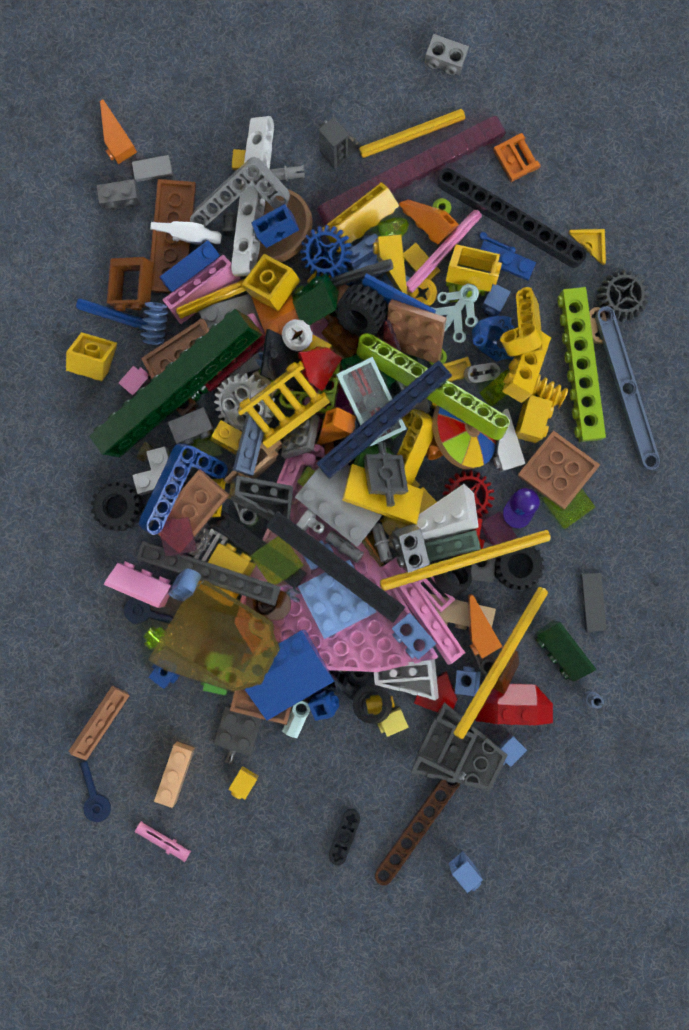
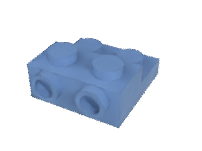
[347,233,384,282]

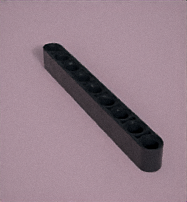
[438,168,587,268]

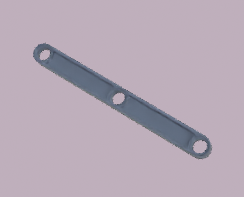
[595,306,660,470]

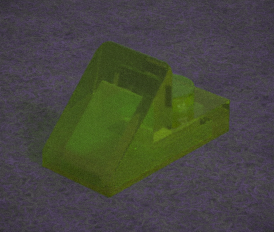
[479,369,509,407]

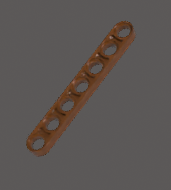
[375,779,460,885]

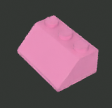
[104,561,172,608]

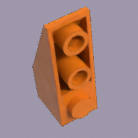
[399,199,459,244]
[317,407,356,446]

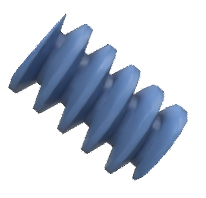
[140,302,169,345]

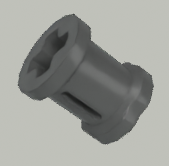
[222,212,238,236]

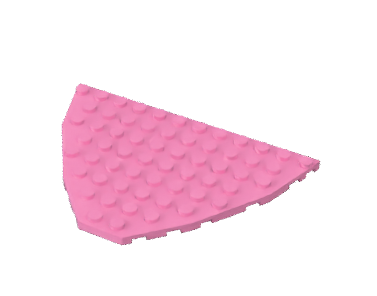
[235,466,438,672]

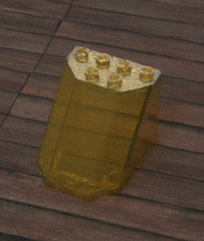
[148,579,280,692]

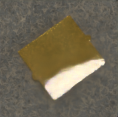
[362,531,392,567]

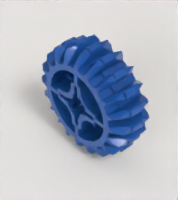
[300,225,353,278]

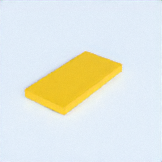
[342,464,424,525]

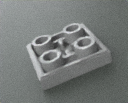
[281,414,319,459]

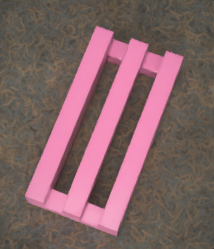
[417,576,455,612]

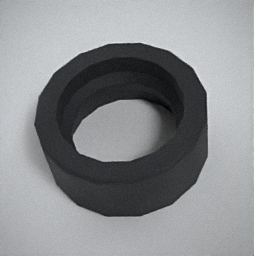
[433,557,472,596]
[353,685,392,724]

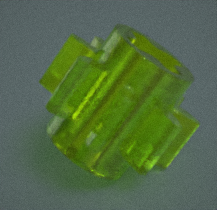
[143,627,168,650]

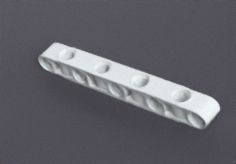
[231,116,274,277]

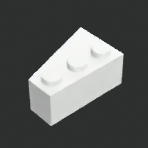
[416,484,479,543]
[374,659,439,700]

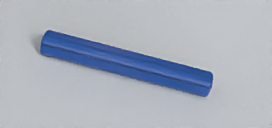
[76,299,148,331]

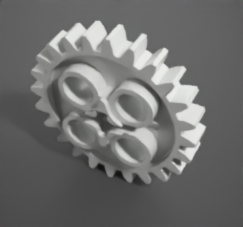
[214,373,275,431]

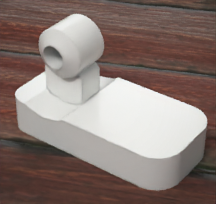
[296,509,325,534]

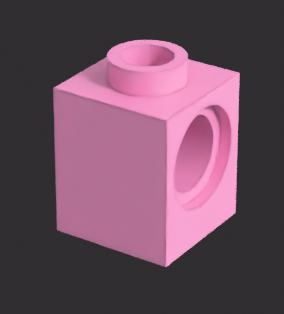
[119,366,151,396]

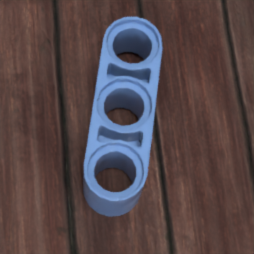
[168,569,201,601]

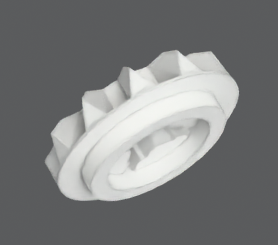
[282,319,313,351]

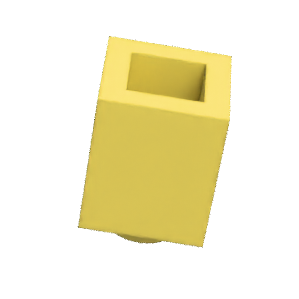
[377,707,409,737]

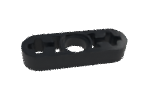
[329,809,360,865]

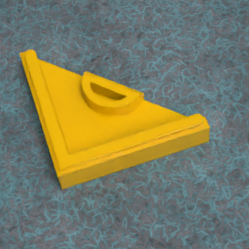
[569,229,606,265]

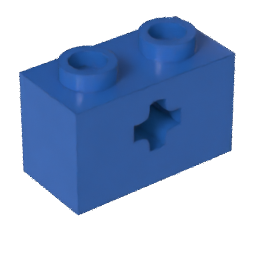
[251,204,300,248]

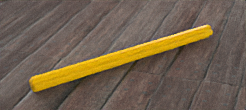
[380,530,551,591]
[453,587,548,739]

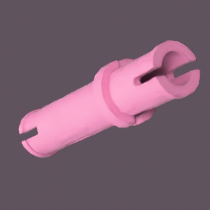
[135,821,191,862]

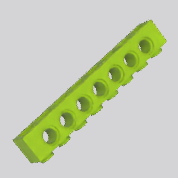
[557,287,606,443]

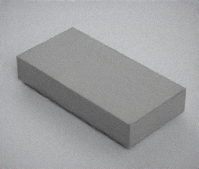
[132,155,173,182]

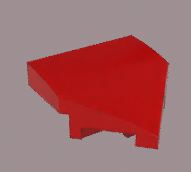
[298,346,342,391]
[414,671,457,712]

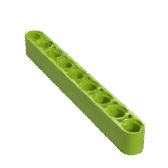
[357,333,510,440]

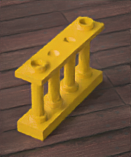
[238,361,330,449]

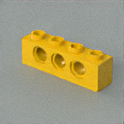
[502,331,551,403]

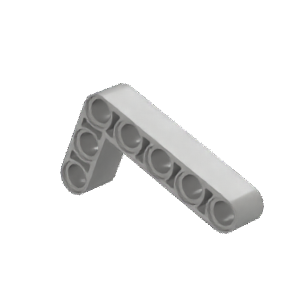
[190,157,290,227]

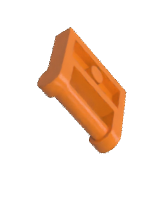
[493,133,541,182]

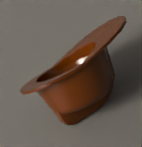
[246,590,291,621]

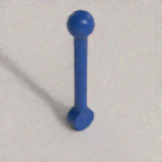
[480,232,516,253]

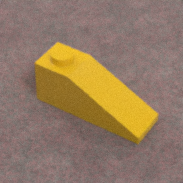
[373,235,407,294]

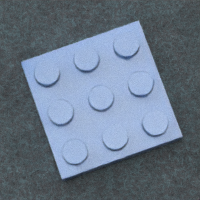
[298,559,377,639]

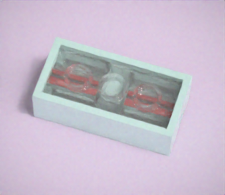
[336,357,406,446]

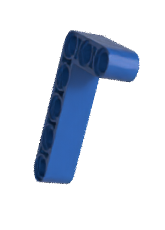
[139,443,228,535]

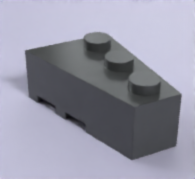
[229,476,293,521]

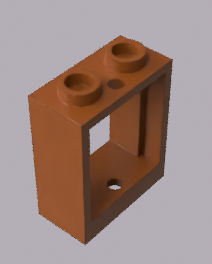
[107,257,154,311]

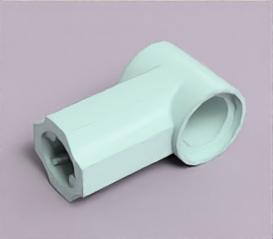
[282,698,310,738]

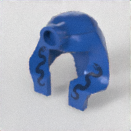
[471,316,515,362]

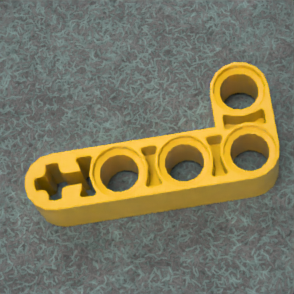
[500,287,542,357]
[397,409,434,485]

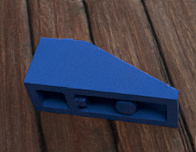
[159,240,220,293]

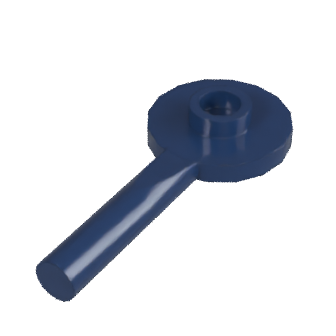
[124,598,184,628]
[80,760,111,822]

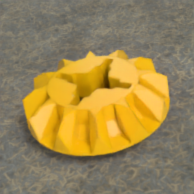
[407,278,437,306]

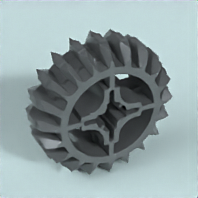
[597,270,650,322]

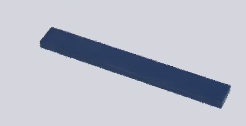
[316,360,452,479]

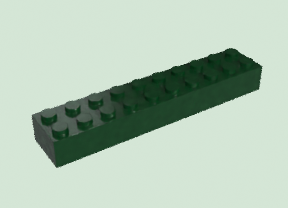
[89,309,263,458]

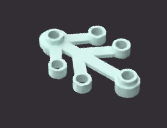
[431,284,479,343]

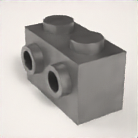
[97,179,141,211]
[168,407,215,445]

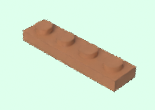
[69,686,130,760]

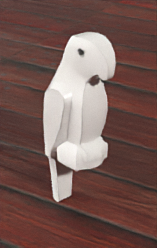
[150,221,221,245]

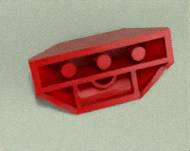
[475,683,553,725]

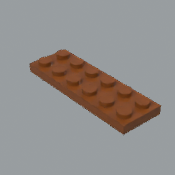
[150,179,196,294]

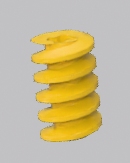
[532,374,568,409]

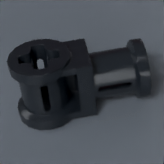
[324,670,361,700]

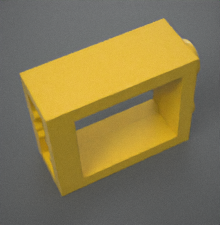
[446,244,502,292]

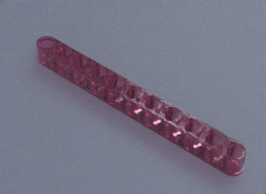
[317,116,506,225]

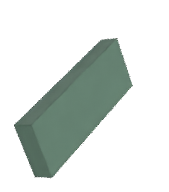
[425,530,481,562]

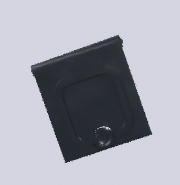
[260,329,302,392]

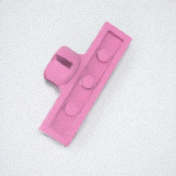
[277,417,325,490]

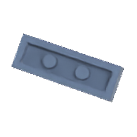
[233,414,267,476]

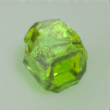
[377,217,409,237]

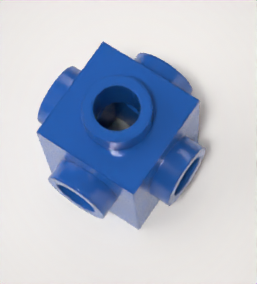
[148,657,181,689]
[308,689,340,721]

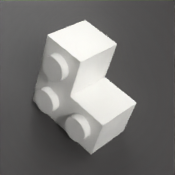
[133,447,175,495]

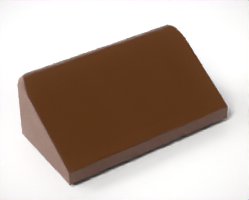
[493,650,519,694]

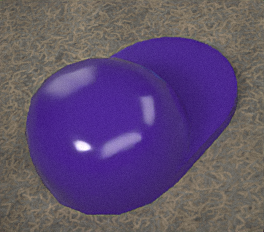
[503,488,540,529]

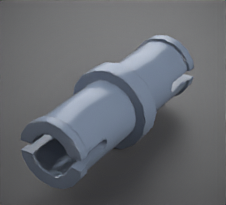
[583,691,604,708]

